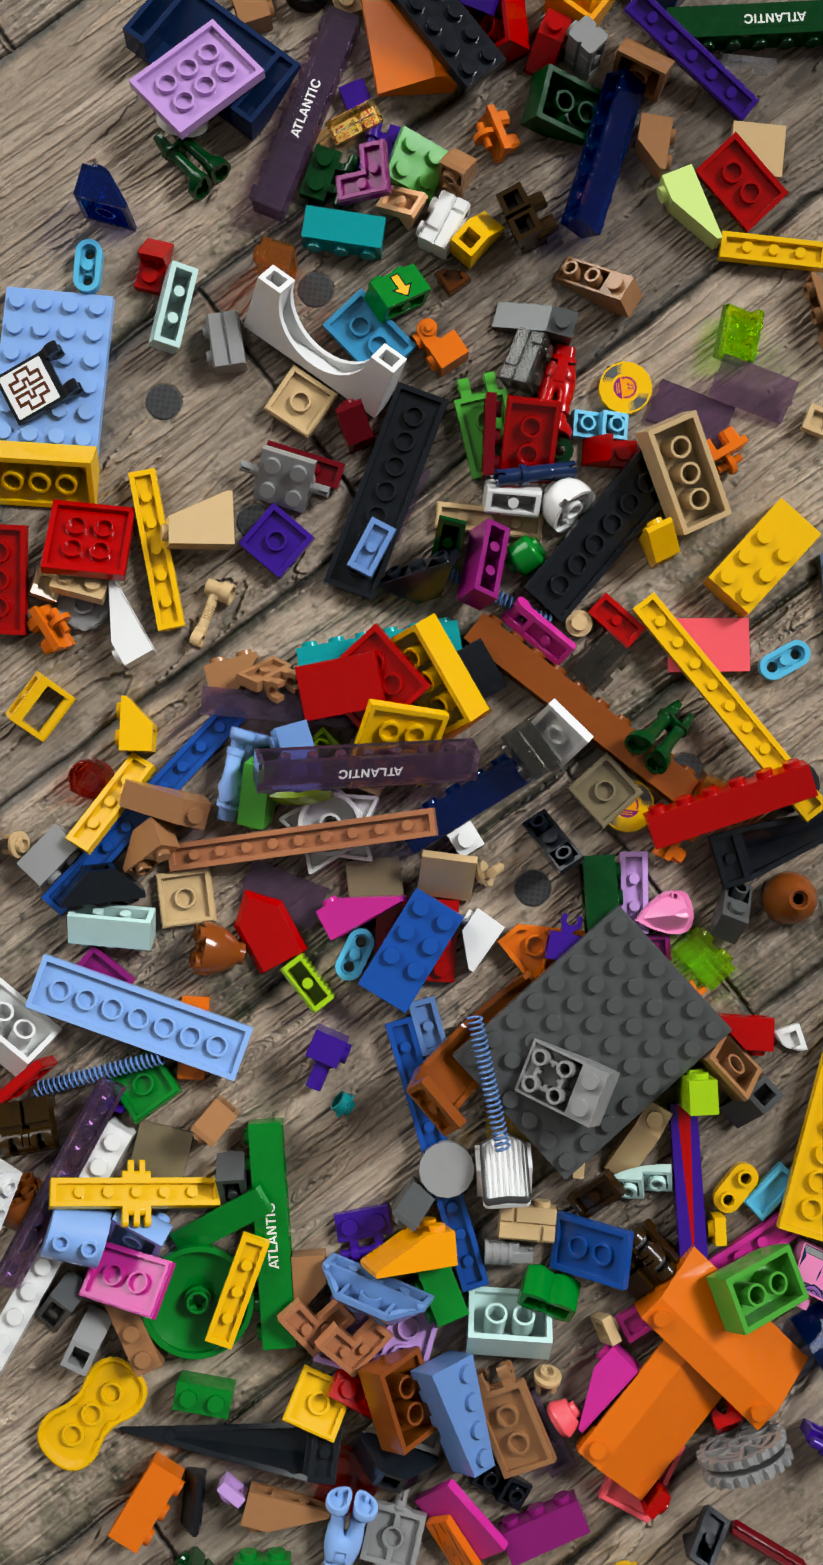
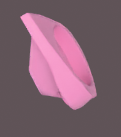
[634,890,694,934]

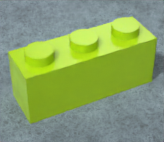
[674,1064,719,1116]

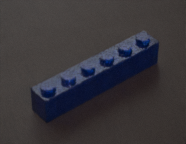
[560,68,646,239]
[405,739,553,854]

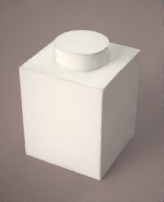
[446,821,485,855]

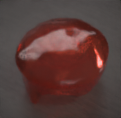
[68,758,115,801]

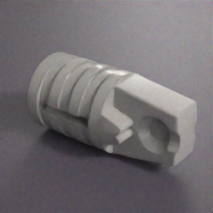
[483,1239,534,1266]

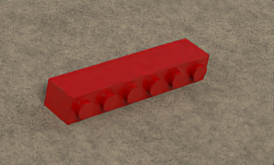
[643,758,819,850]

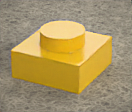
[705,1211,727,1246]

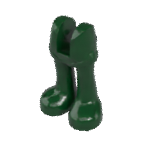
[153,133,231,201]
[624,700,695,774]

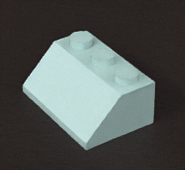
[466,1286,553,1360]

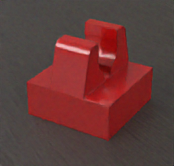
[711,1399,743,1435]

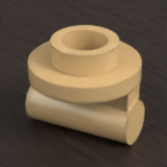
[475,860,505,887]

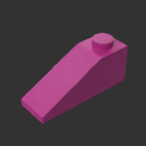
[316,895,408,941]
[578,1343,642,1433]

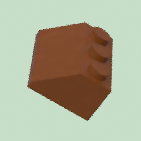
[358,1346,438,1456]

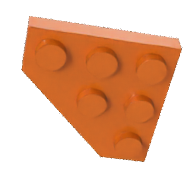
[497,924,585,978]

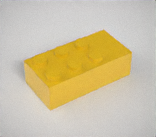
[702,498,821,618]

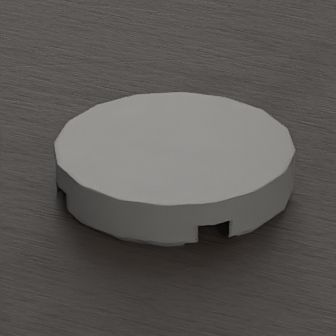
[57,592,110,632]
[419,1140,474,1198]

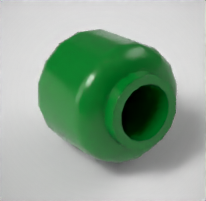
[505,535,546,576]

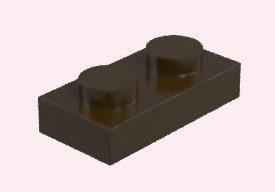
[566,1169,626,1218]

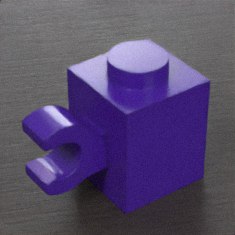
[544,913,583,960]

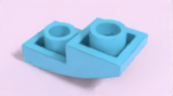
[570,409,629,440]

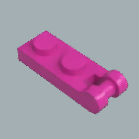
[501,597,576,665]

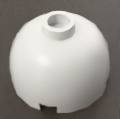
[541,477,595,533]

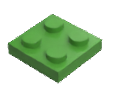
[389,126,449,204]

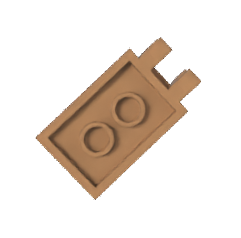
[476,1359,557,1479]

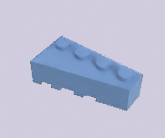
[410,1350,495,1478]

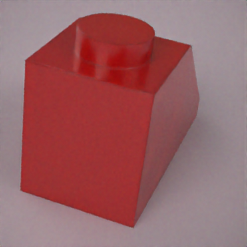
[524,8,573,76]
[718,1013,775,1056]

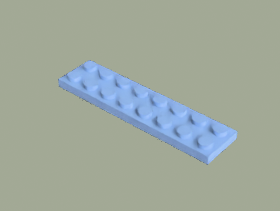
[25,954,254,1081]

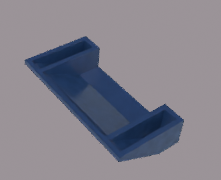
[123,0,301,141]

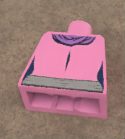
[792,1236,823,1310]

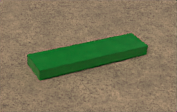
[170,1185,273,1248]

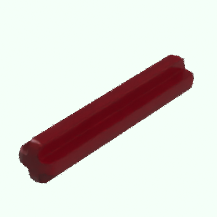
[729,1520,806,1565]

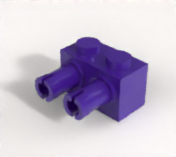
[305,1023,352,1091]

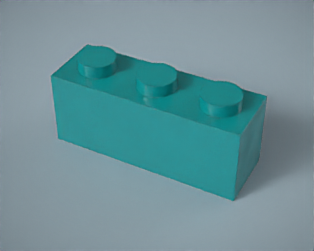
[301,205,386,260]

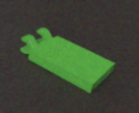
[453,371,508,481]

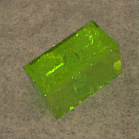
[671,927,736,991]

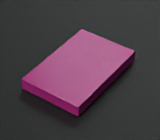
[78,1241,176,1320]
[414,1478,508,1560]

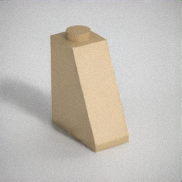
[160,490,235,550]

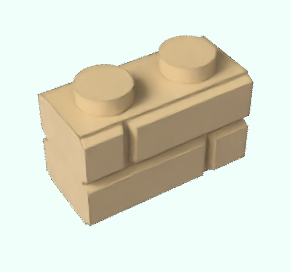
[497,1198,557,1243]

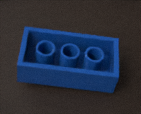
[358,887,464,1013]

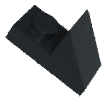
[682,1504,731,1565]

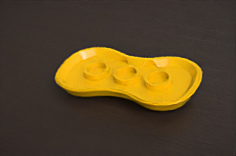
[37,1357,148,1471]

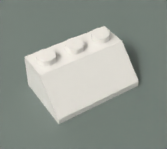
[0,978,62,1077]

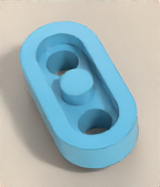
[73,239,104,294]
[758,640,811,681]
[335,928,375,981]

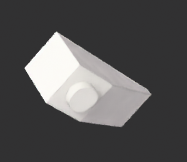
[108,580,157,669]

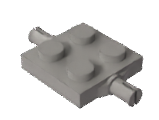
[239,445,331,513]
[360,1488,427,1565]

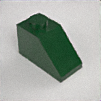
[431,515,467,569]

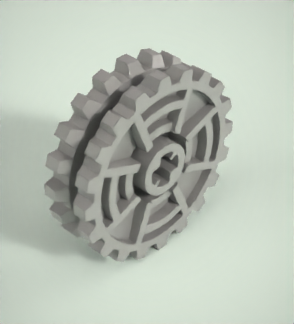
[696,1421,794,1490]

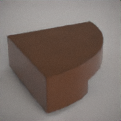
[434,269,472,298]

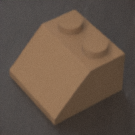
[610,37,675,102]
[698,1034,763,1102]

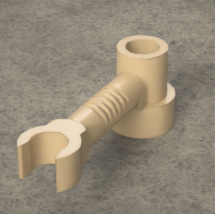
[189,578,237,648]

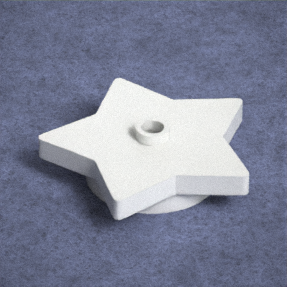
[279,772,380,874]

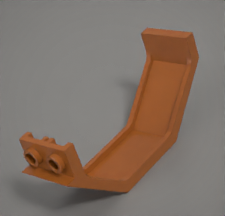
[406,970,536,1137]

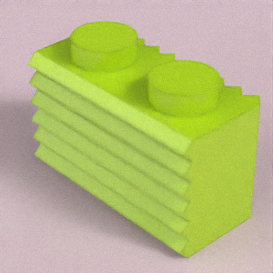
[280,953,335,1014]

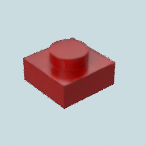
[640,1479,672,1520]

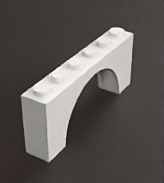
[243,265,407,418]

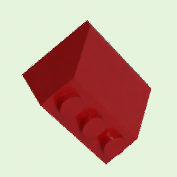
[466,0,530,62]

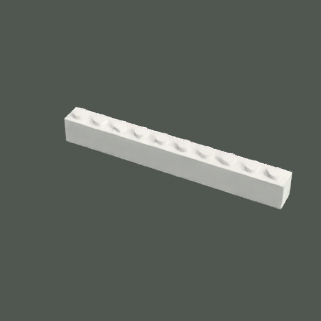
[0,1117,138,1376]

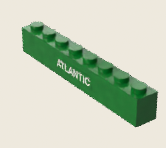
[243,1117,298,1350]

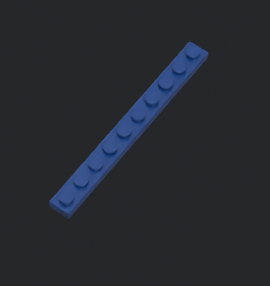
[41,697,249,916]
[385,1016,489,1292]

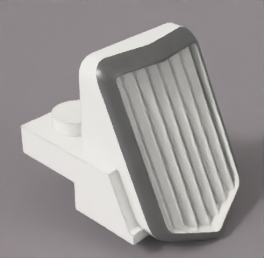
[475,1133,533,1209]

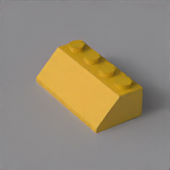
[0,440,100,508]
[391,613,489,735]

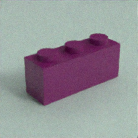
[457,518,510,611]
[498,1489,590,1565]

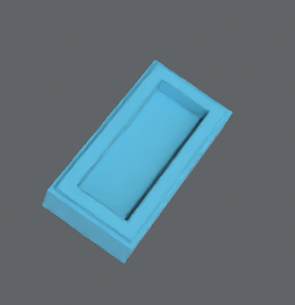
[744,1161,790,1222]

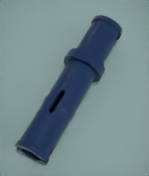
[494,460,577,487]

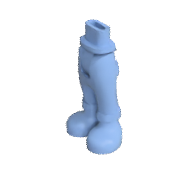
[216,726,271,822]
[323,1486,378,1565]

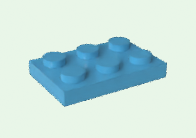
[322,288,417,362]

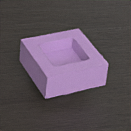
[217,1471,248,1509]

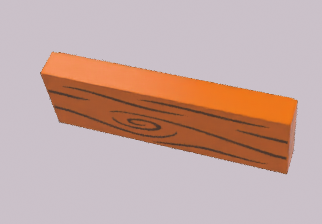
[425,1514,483,1565]

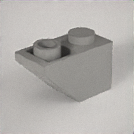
[60,1303,112,1377]

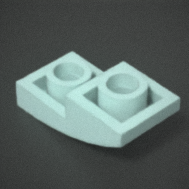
[614,1164,673,1199]

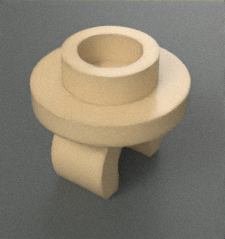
[2,831,30,858]
[534,1364,562,1394]

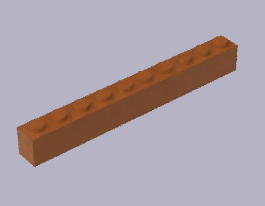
[463,613,700,804]

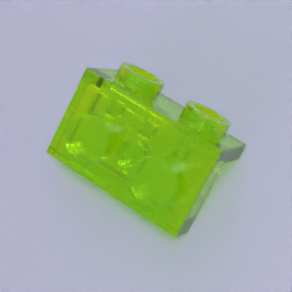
[713,303,764,368]

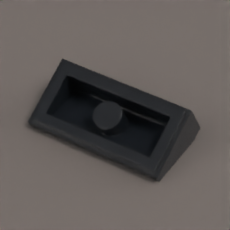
[180,1467,207,1537]

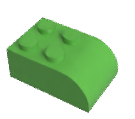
[706,1244,809,1335]

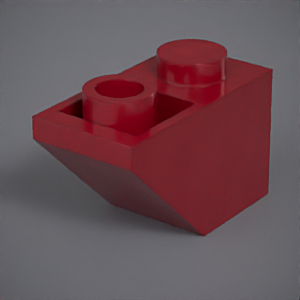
[335,398,374,454]

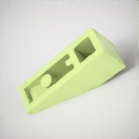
[656,164,722,250]

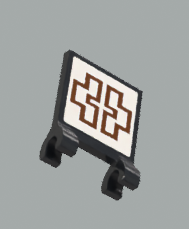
[0,340,85,426]

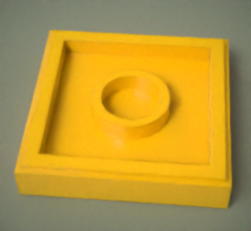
[282,1364,347,1443]

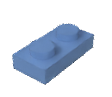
[347,517,396,579]
[409,995,446,1056]

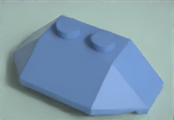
[322,1252,435,1326]

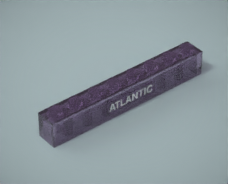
[249,5,361,222]
[253,738,480,794]

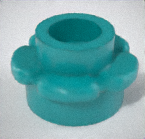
[330,1091,355,1117]

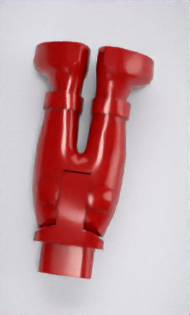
[537,344,577,440]

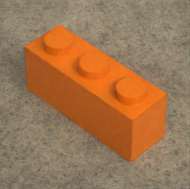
[108,1451,185,1554]

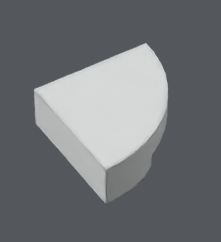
[774,1022,808,1051]

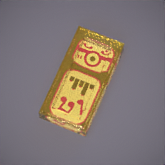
[325,98,383,146]

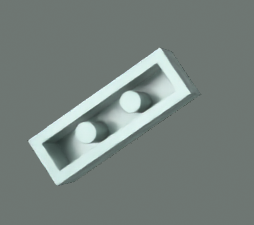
[148,260,199,355]
[67,904,156,951]

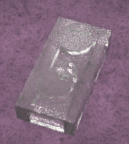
[719,53,777,76]

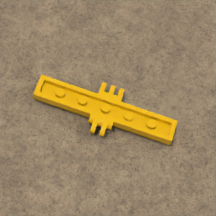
[49,1160,220,1228]

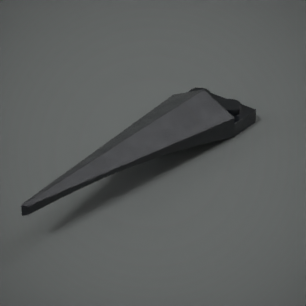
[707,810,823,889]
[119,1422,343,1486]

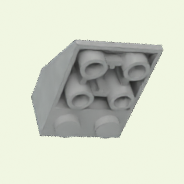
[514,1038,620,1128]

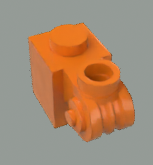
[411,318,469,377]

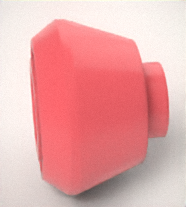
[546,1398,582,1438]

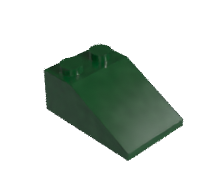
[520,63,615,150]

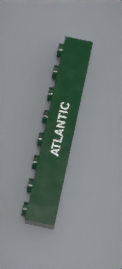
[666,0,823,52]

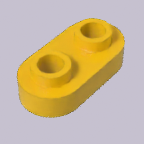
[712,1161,759,1213]

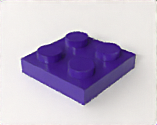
[238,503,315,579]

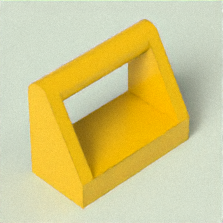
[5,670,76,742]

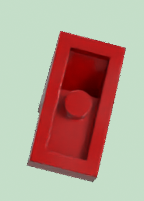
[134,238,174,296]
[581,433,637,469]

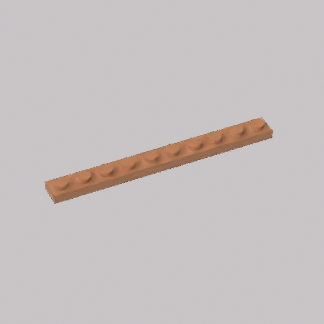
[168,808,439,872]

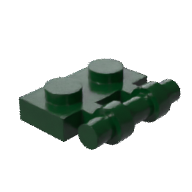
[299,144,359,209]

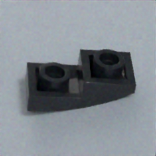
[457,638,507,699]
[467,1461,533,1511]

